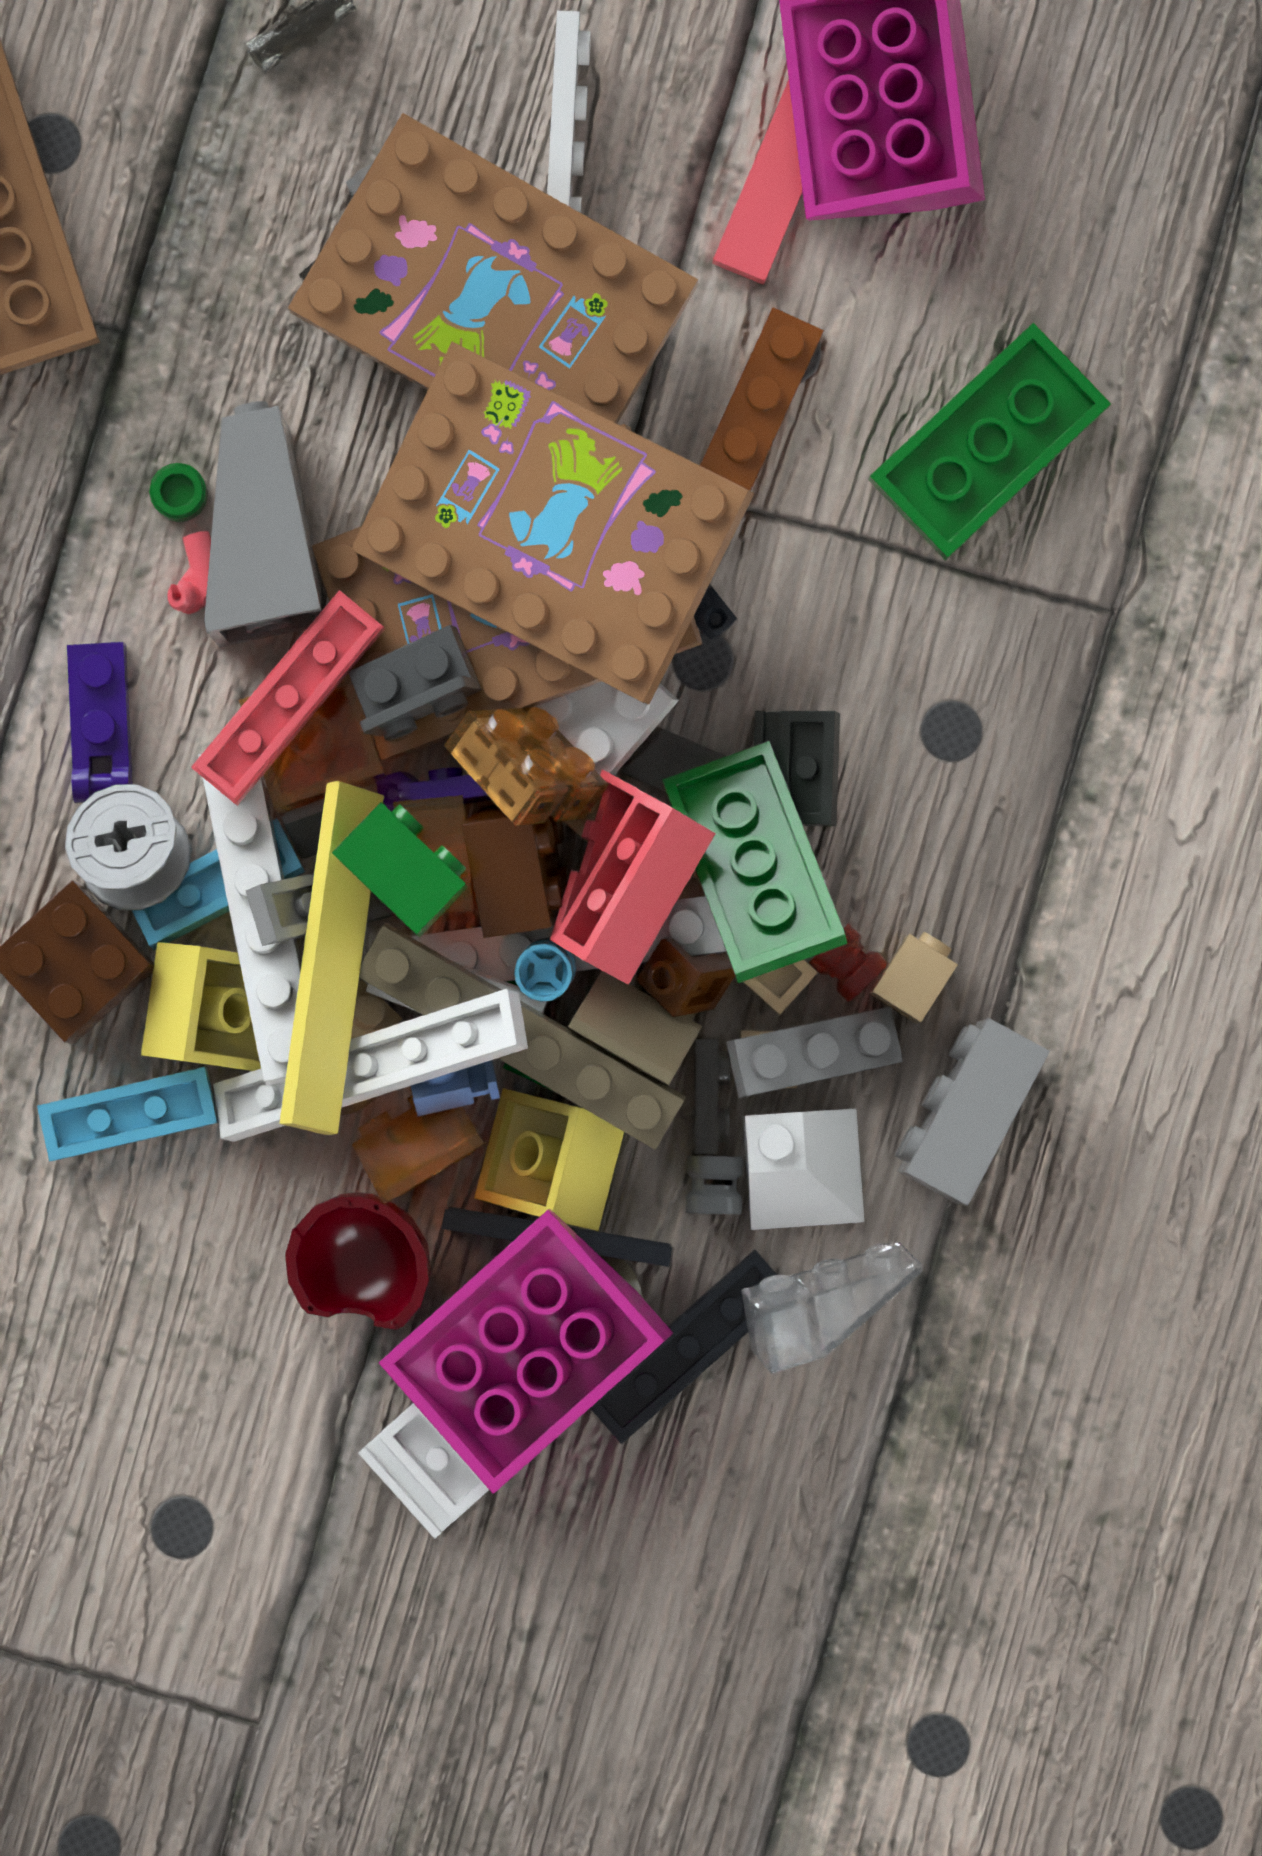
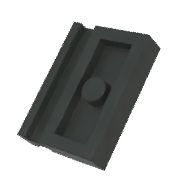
[754,711,840,826]

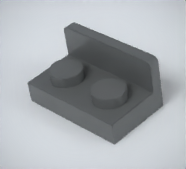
[348,625,482,741]

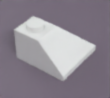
[743,1108,864,1230]

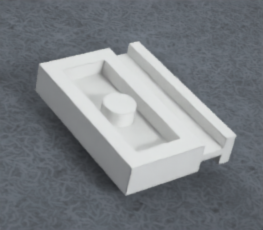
[358,1403,489,1539]

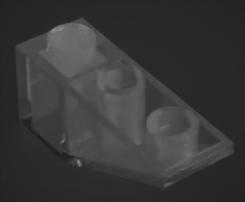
[741,1242,923,1374]

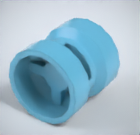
[514,937,577,1002]

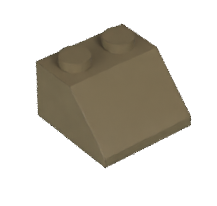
[568,971,702,1086]

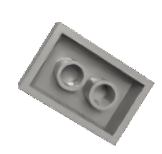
[895,1018,1050,1205]

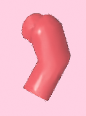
[167,531,211,614]

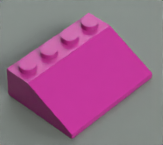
[779,0,985,221]
[379,1209,673,1494]

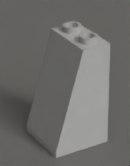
[204,401,326,647]

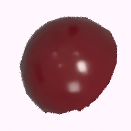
[285,1192,431,1330]

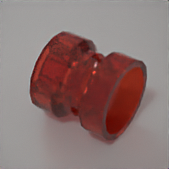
[809,923,889,1003]

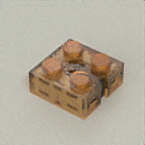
[444,707,609,826]

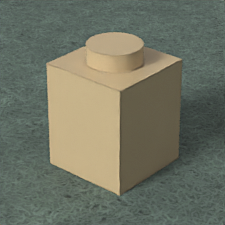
[869,932,958,1024]

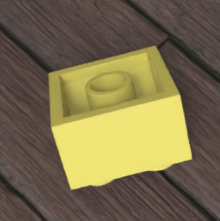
[141,942,261,1071]
[474,1088,624,1231]

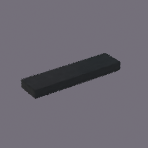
[442,1207,674,1267]
[590,1249,793,1445]

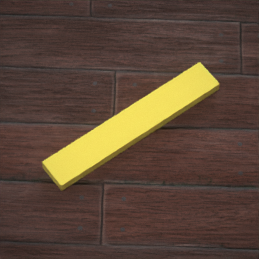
[279,781,384,1135]

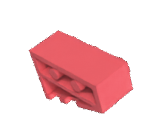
[550,769,715,985]

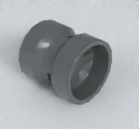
[685,1156,743,1214]

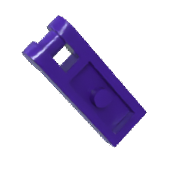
[67,642,133,803]

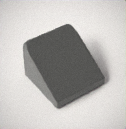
[282,798,325,858]

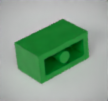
[332,802,468,938]

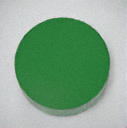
[149,463,208,522]

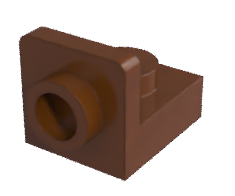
[638,938,735,1017]

